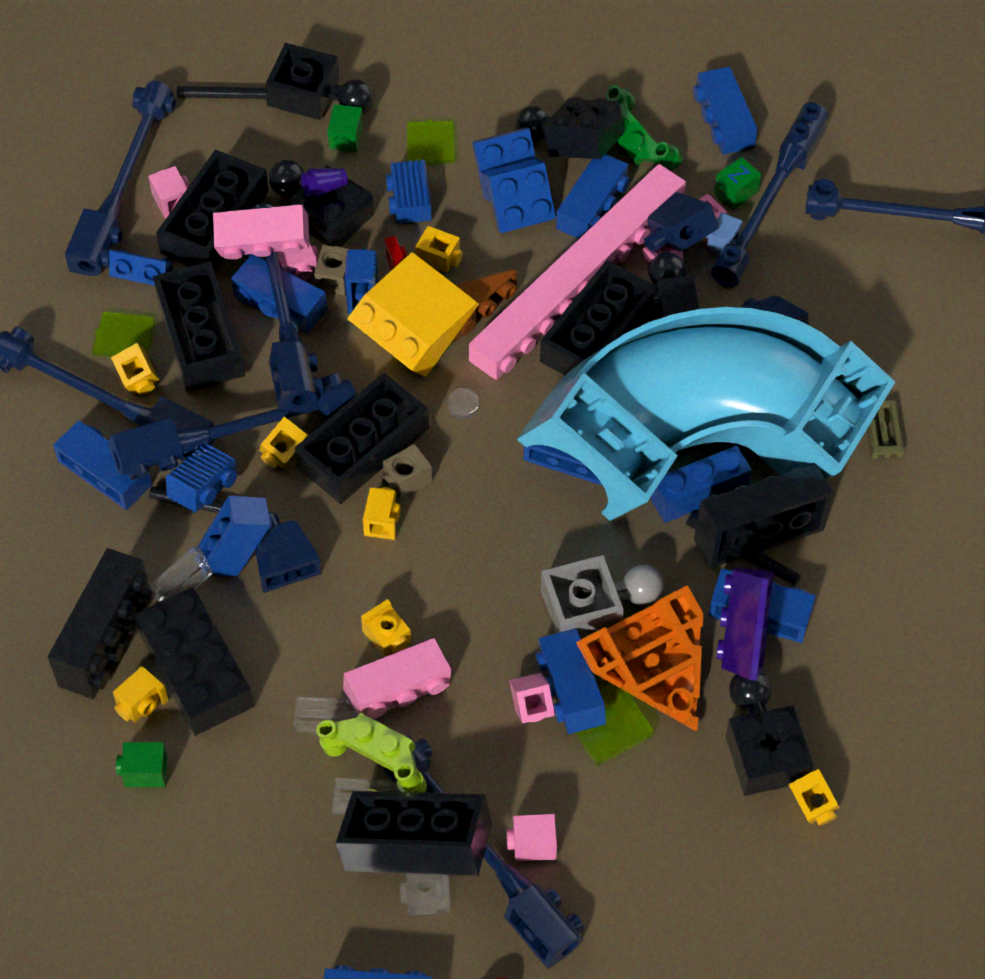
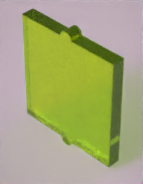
[407,119,455,166]
[92,311,155,357]

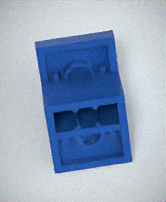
[472,127,556,233]

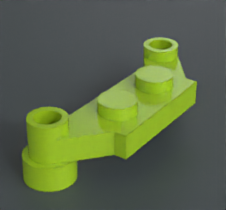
[316,712,427,793]

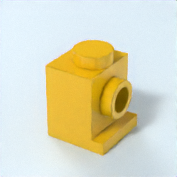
[415,226,463,273]
[111,343,160,395]
[259,417,308,469]
[363,487,401,540]
[361,599,411,658]
[113,666,169,723]
[788,769,840,826]

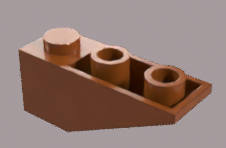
[453,269,517,342]

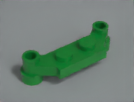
[606,85,683,170]

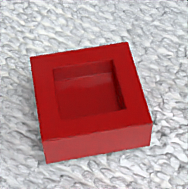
[384,236,407,271]

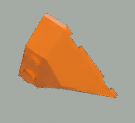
[576,585,704,731]

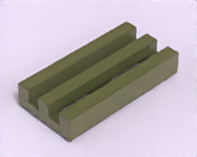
[867,400,904,458]

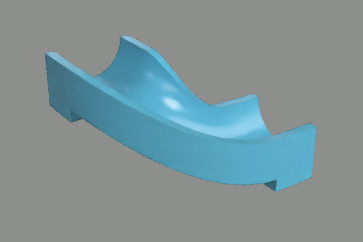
[517,307,895,521]

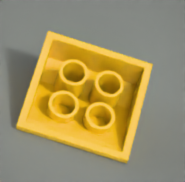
[347,252,479,377]

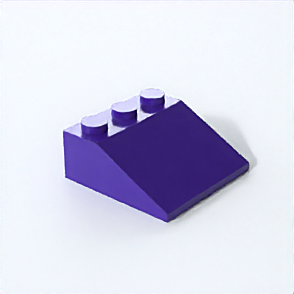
[716,567,774,681]

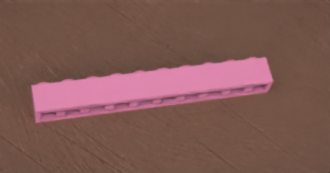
[469,164,686,380]

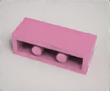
[213,205,309,259]
[343,638,451,719]

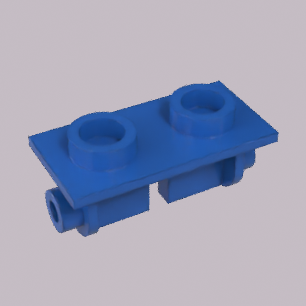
[109,249,173,285]

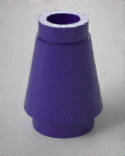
[301,168,347,198]

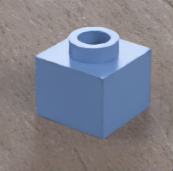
[705,212,743,256]

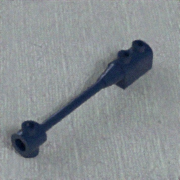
[65,81,177,276]
[711,102,828,288]
[805,179,985,234]
[251,204,323,410]
[0,326,215,462]
[108,373,356,480]
[381,735,584,969]

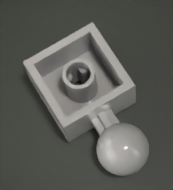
[540,555,664,639]

